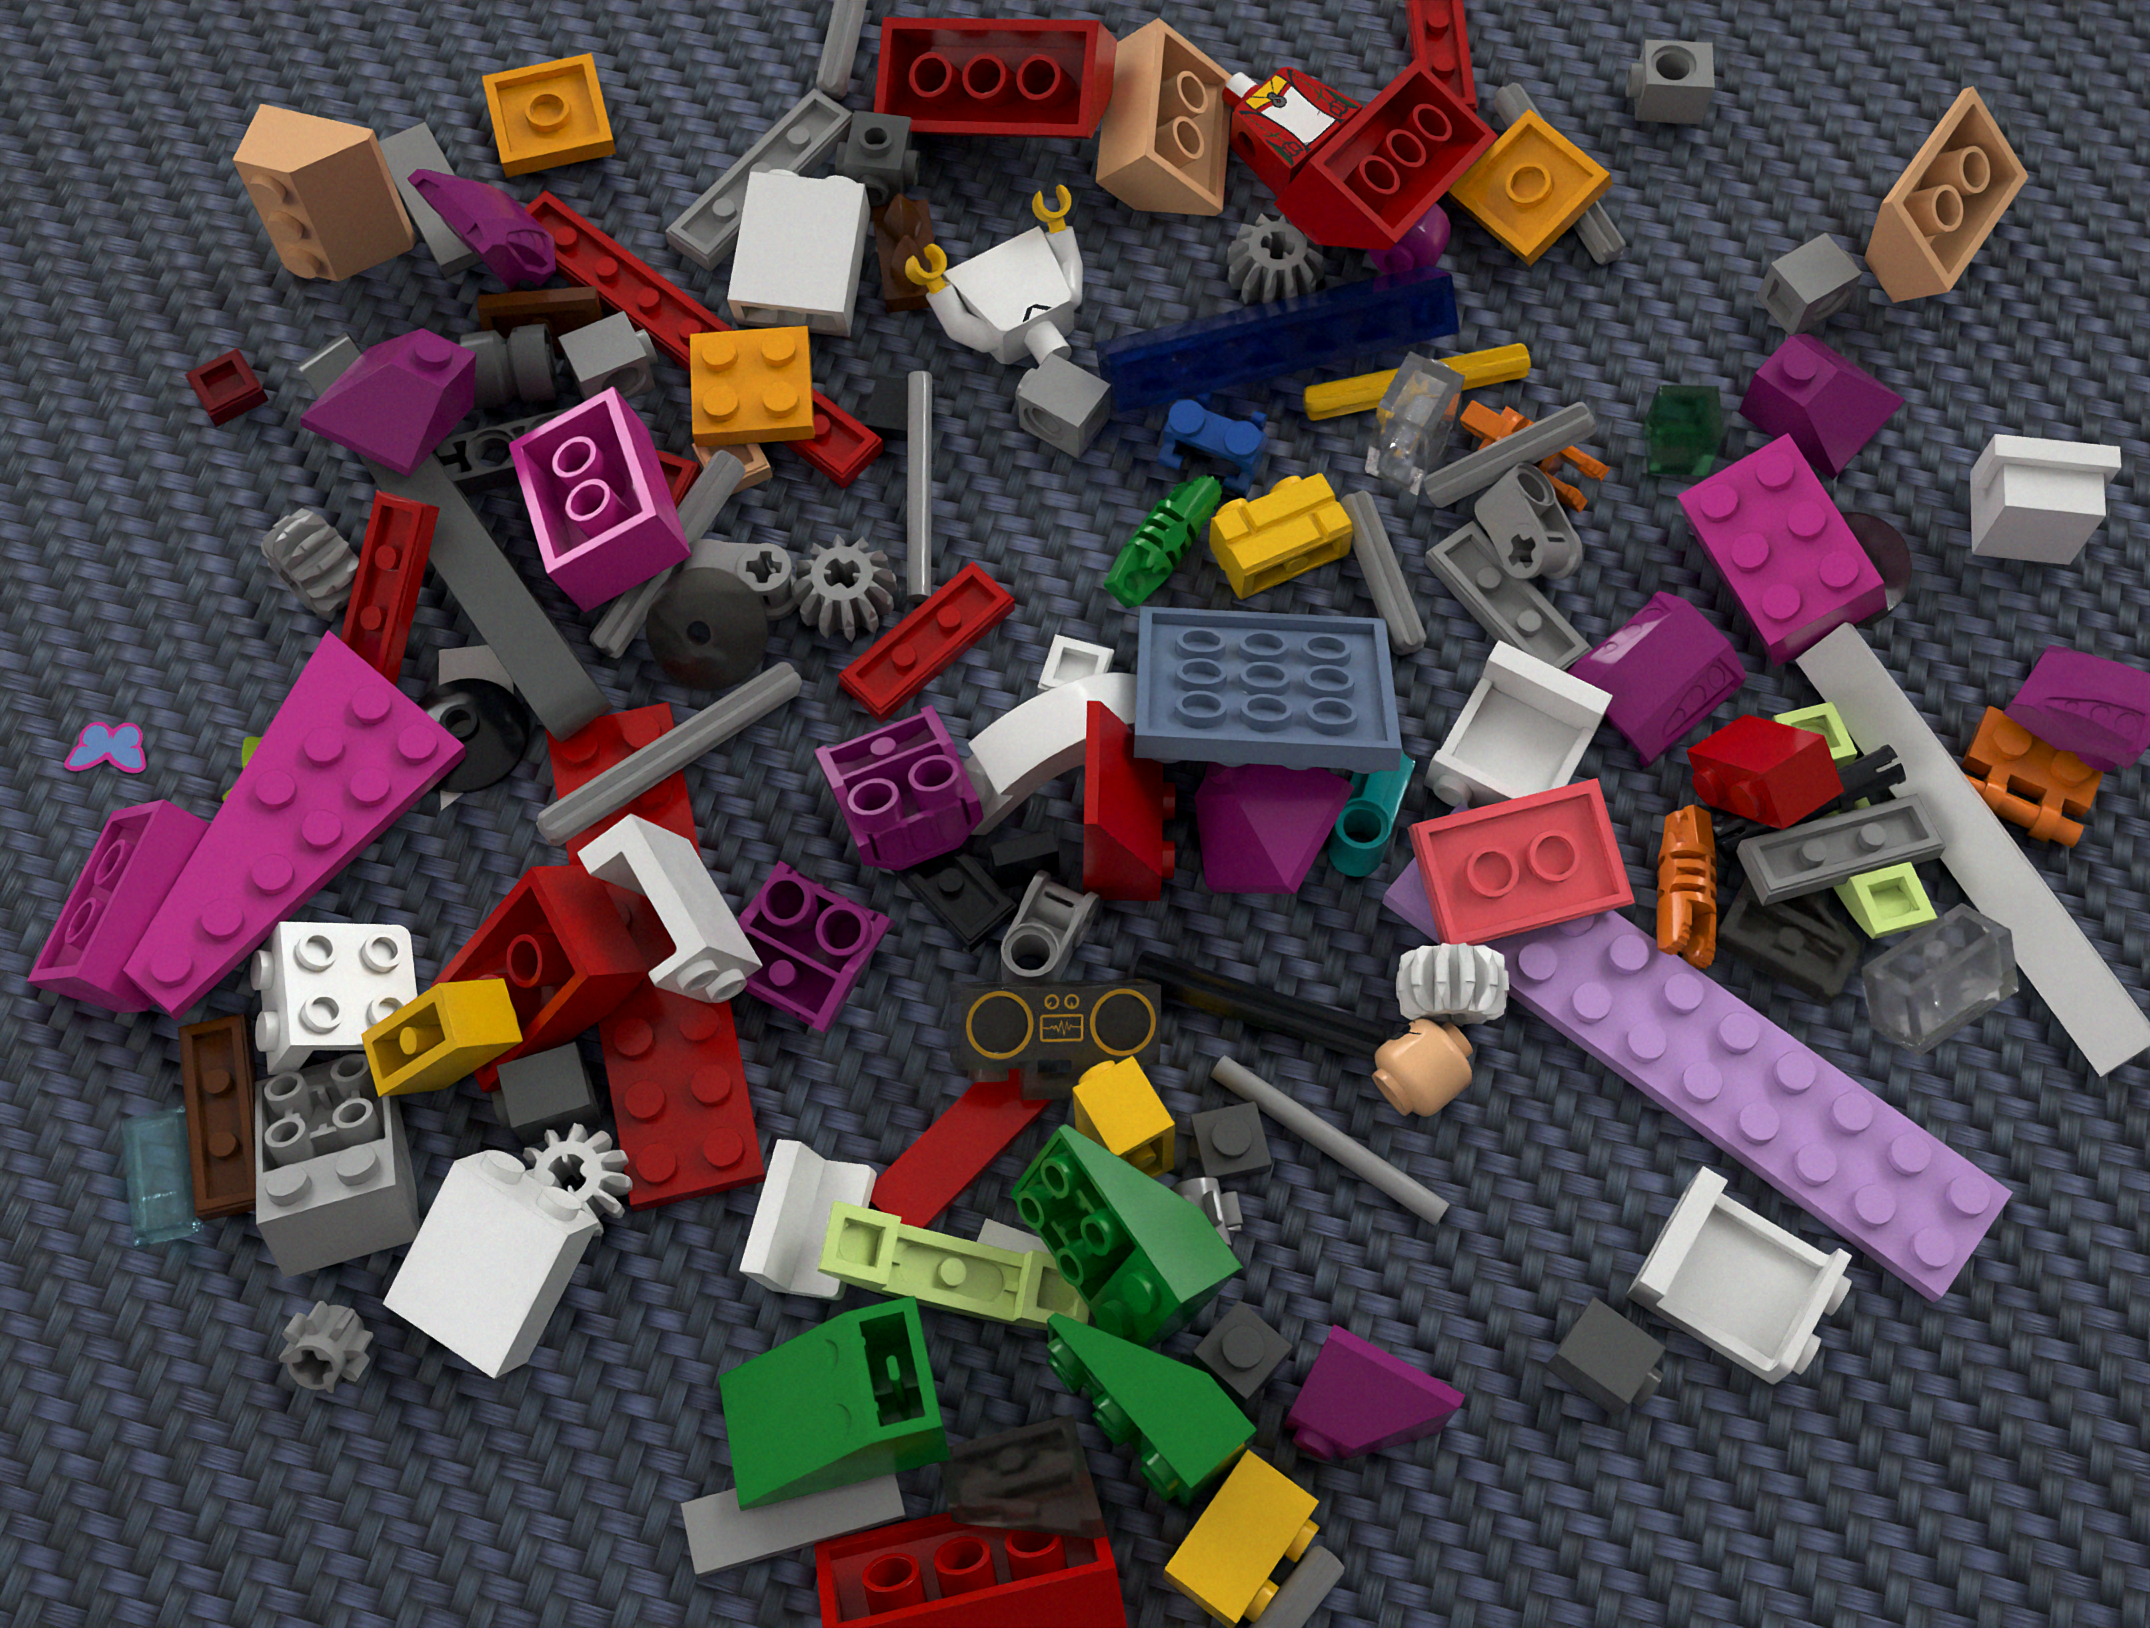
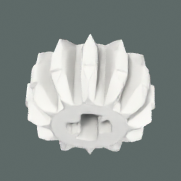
[1396,942,1509,1027]
[523,1123,633,1237]

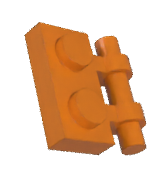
[1961,705,2104,848]

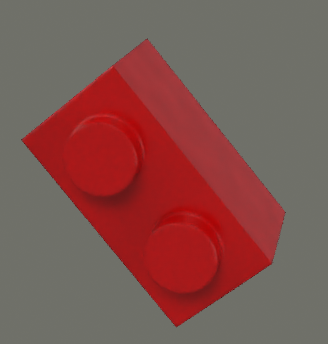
[1686,714,1844,830]

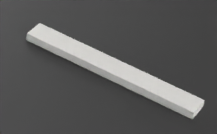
[1795,622,2150,1077]

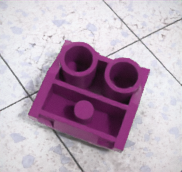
[407,169,556,290]
[1566,590,1747,769]
[2003,645,2150,772]
[814,705,984,871]
[737,861,896,1034]

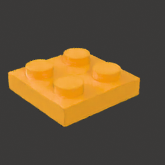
[482,53,617,178]
[1447,109,1613,266]
[690,325,815,447]

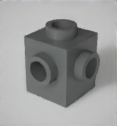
[835,111,920,206]

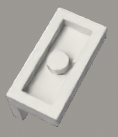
[739,1139,877,1300]

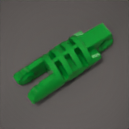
[1103,475,1223,609]

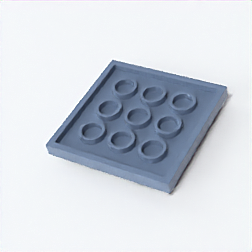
[1134,606,1402,774]

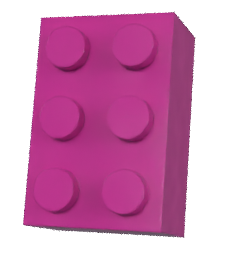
[508,386,692,613]
[1677,433,1887,668]

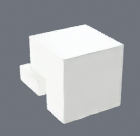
[1970,434,2121,565]

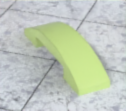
[1771,701,1938,939]
[817,1200,1090,1331]

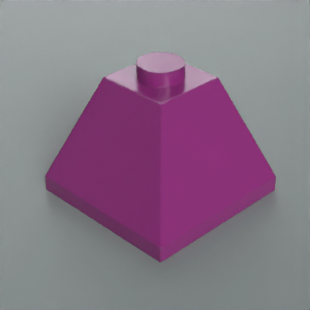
[300,328,477,477]
[1738,333,1905,480]
[1194,761,1354,894]
[1284,1324,1465,1461]

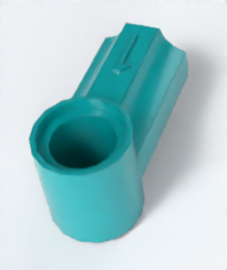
[1327,749,1416,877]

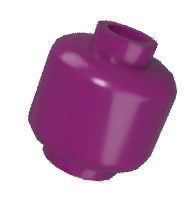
[1367,203,1451,281]

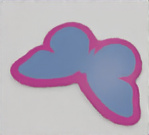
[64,722,147,773]

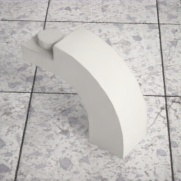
[963,672,1137,835]

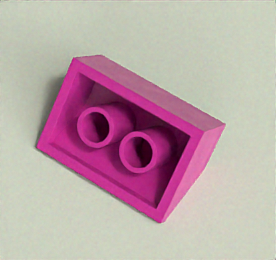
[26,799,210,1013]

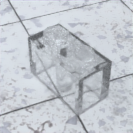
[1364,351,1465,495]
[1861,903,2019,1057]

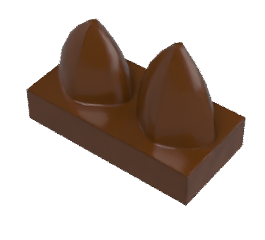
[871,193,935,313]
[477,285,603,353]

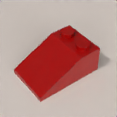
[1083,701,1175,901]
[430,865,650,1093]

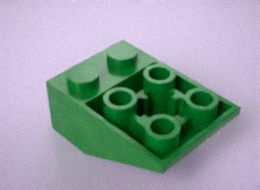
[1010,1124,1242,1350]
[718,1295,951,1511]
[1046,1312,1257,1509]

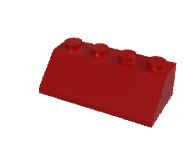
[874,17,1117,139]
[1273,58,1499,250]
[814,1478,1128,1628]

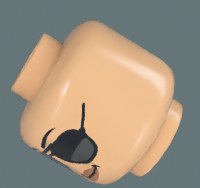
[1372,1017,1473,1117]

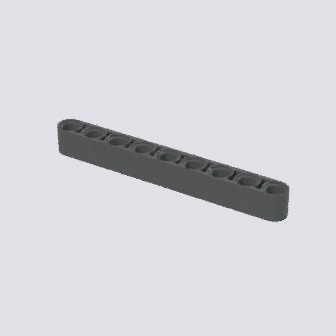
[297,331,613,744]

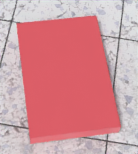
[1407,778,1635,946]

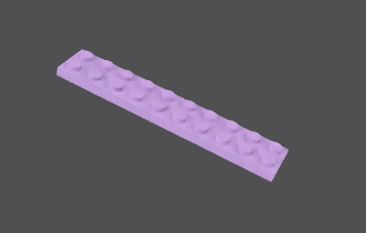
[1382,802,2013,1303]

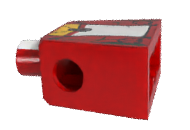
[1221,67,1363,198]

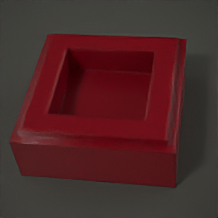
[184,348,269,427]

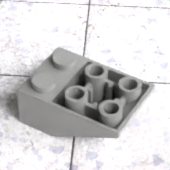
[255,1051,420,1278]

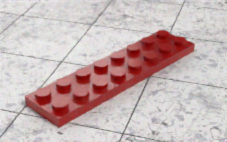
[545,702,766,1212]

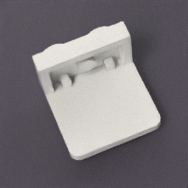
[250,922,417,1075]

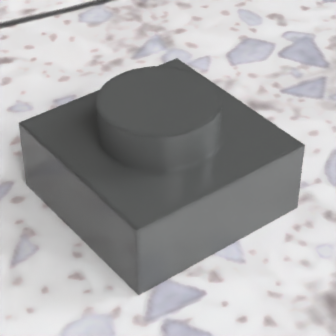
[1190,1101,1272,1183]

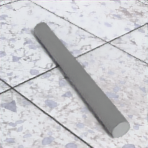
[907,371,932,603]
[1210,1055,1450,1226]

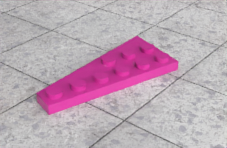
[123,630,466,1021]

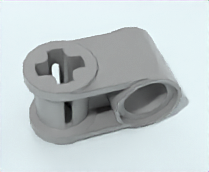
[1474,462,1582,579]
[677,539,798,621]
[1001,869,1101,1002]

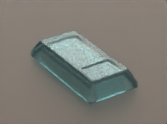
[121,1105,203,1248]

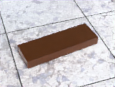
[178,1013,257,1222]

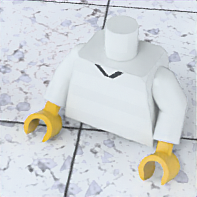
[905,184,1083,365]

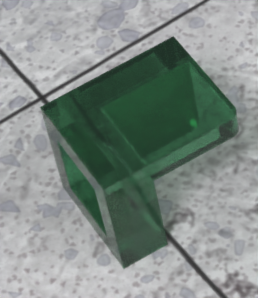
[1643,385,1723,476]

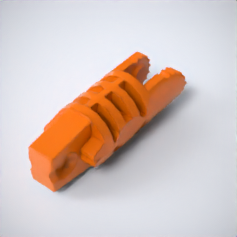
[1460,400,1610,513]
[1656,804,1717,970]

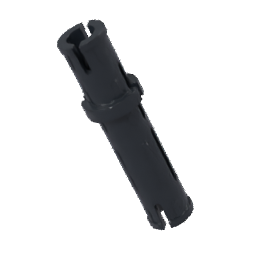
[1712,744,1906,861]

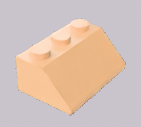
[1096,18,1233,216]
[1864,86,2029,303]
[233,104,417,282]

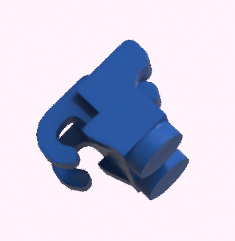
[1157,389,1269,498]

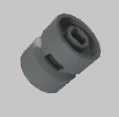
[460,323,559,411]

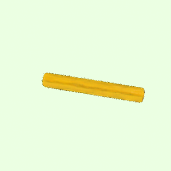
[1302,343,1531,421]

